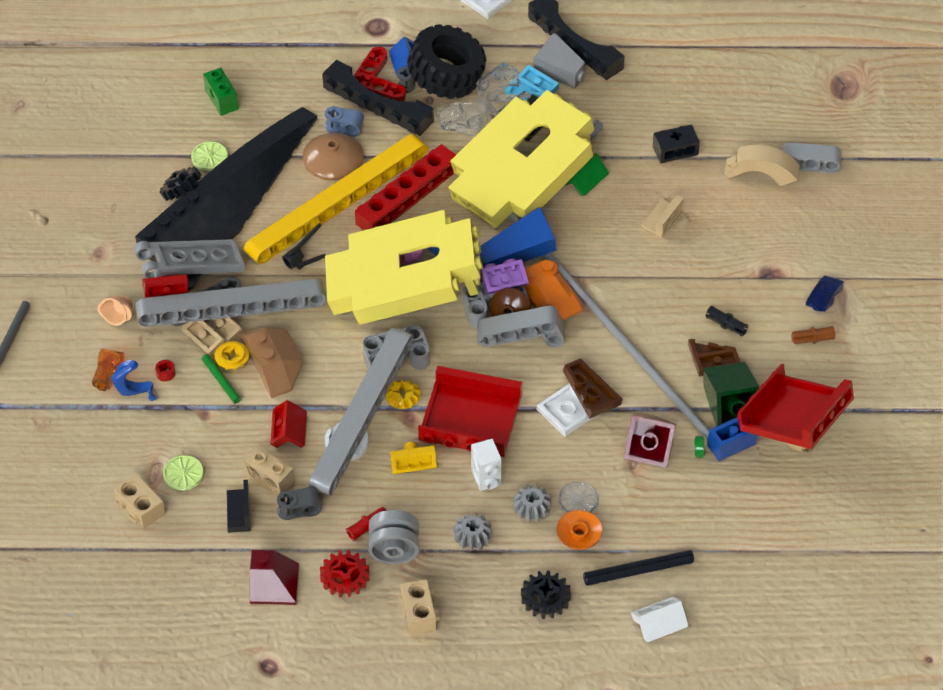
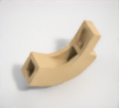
[724,145,800,186]

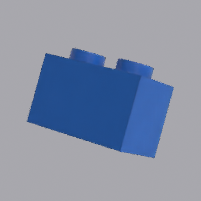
[707,417,758,461]

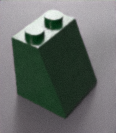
[703,362,759,427]

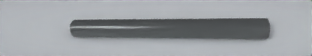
[0,301,30,365]

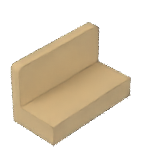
[641,195,684,237]

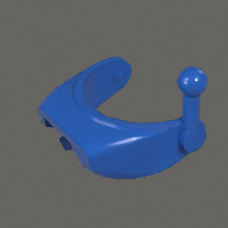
[111,360,156,401]

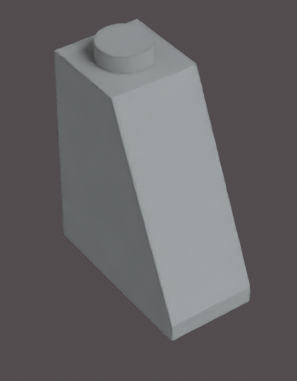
[534,33,586,88]

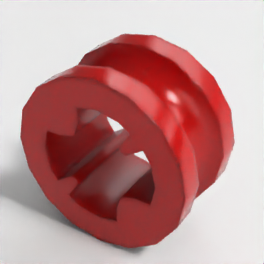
[155,360,176,382]

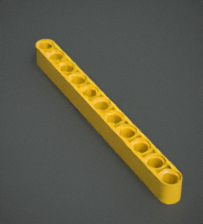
[244,134,428,264]

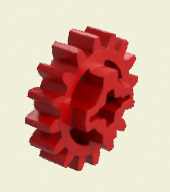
[320,550,370,598]

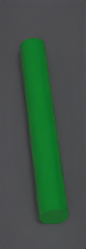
[201,354,241,404]

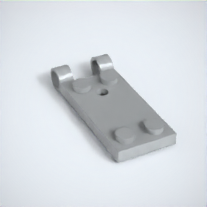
[134,239,245,278]

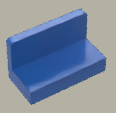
[389,37,414,78]

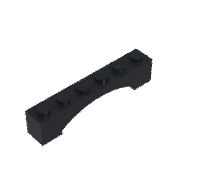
[528,0,625,80]
[322,60,434,136]

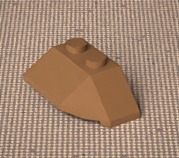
[240,326,303,398]

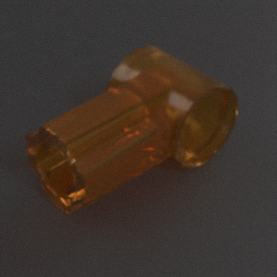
[92,348,124,391]

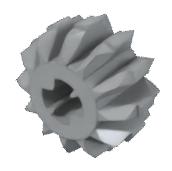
[513,484,551,523]
[454,512,492,552]

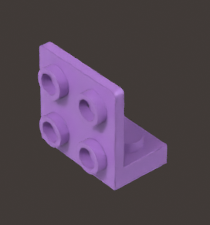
[480,259,529,295]

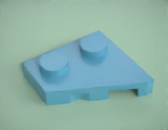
[504,65,560,98]

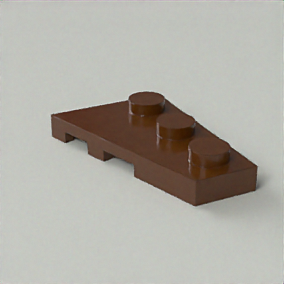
[563,358,623,419]

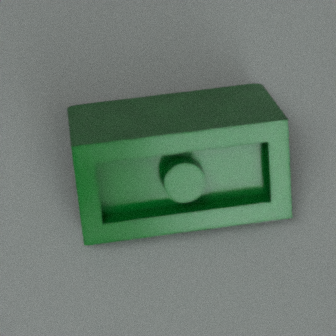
[564,153,609,196]

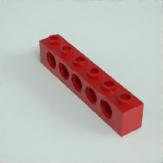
[355,144,456,230]

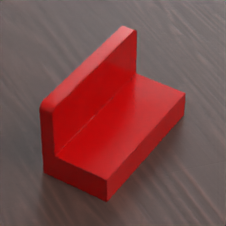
[142,274,188,298]
[270,400,307,448]

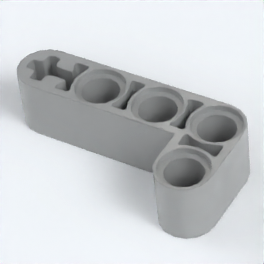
[477,306,564,347]

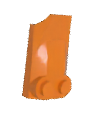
[524,260,585,320]

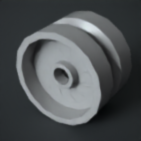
[368,510,419,564]

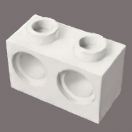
[471,439,501,491]

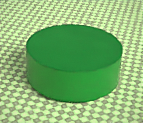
[694,436,704,458]

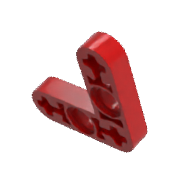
[354,47,406,101]

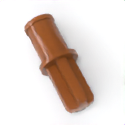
[791,326,835,344]

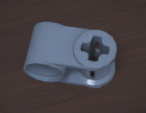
[325,106,364,137]

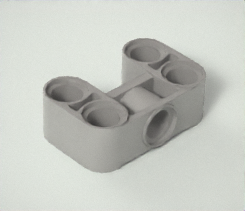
[463,282,528,328]
[363,325,430,370]

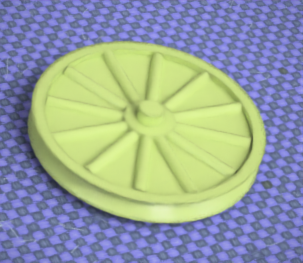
[191,141,228,171]
[163,455,204,491]

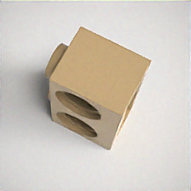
[244,446,295,497]
[114,474,165,529]
[400,579,440,635]

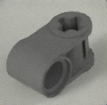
[277,487,322,520]

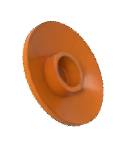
[557,510,602,550]

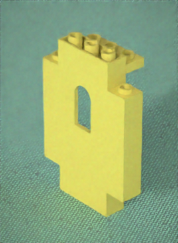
[448,90,594,229]
[325,210,483,325]

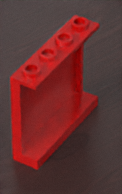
[737,364,854,450]
[418,366,522,457]

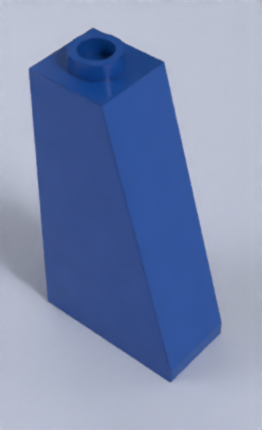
[478,208,557,267]

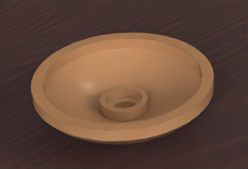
[303,133,363,180]

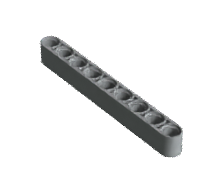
[135,279,327,327]
[309,327,414,496]

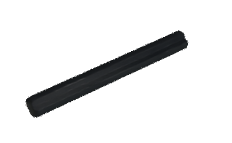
[583,550,694,586]

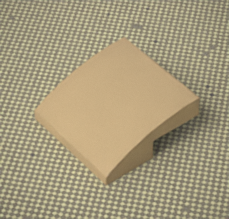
[181,317,244,356]

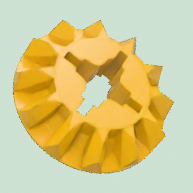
[215,341,249,371]
[386,378,420,409]

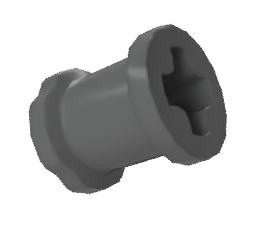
[397,66,415,93]

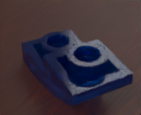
[805,275,844,312]

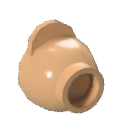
[98,295,133,326]

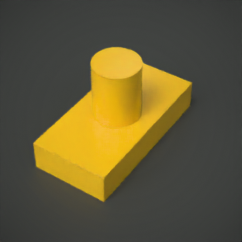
[390,441,437,474]

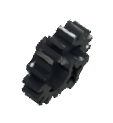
[159,166,202,201]
[521,570,571,619]

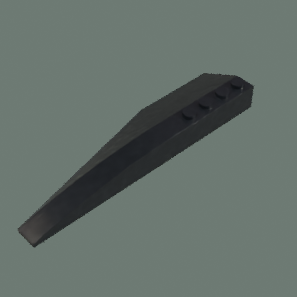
[135,107,318,262]

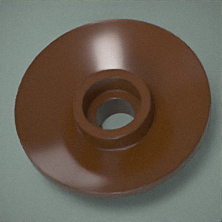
[490,287,532,317]

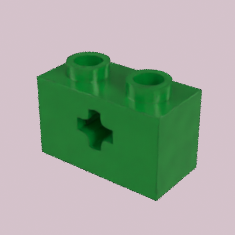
[203,67,239,116]

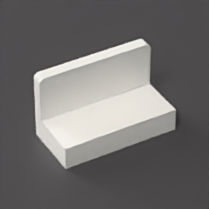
[631,597,688,642]

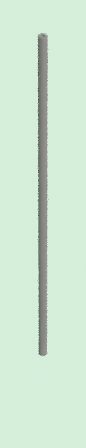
[508,212,709,441]

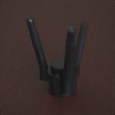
[282,223,326,270]

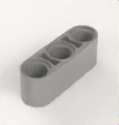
[782,143,841,173]

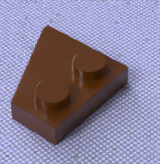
[688,339,741,377]

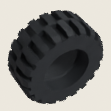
[407,24,487,99]

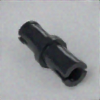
[705,306,749,337]

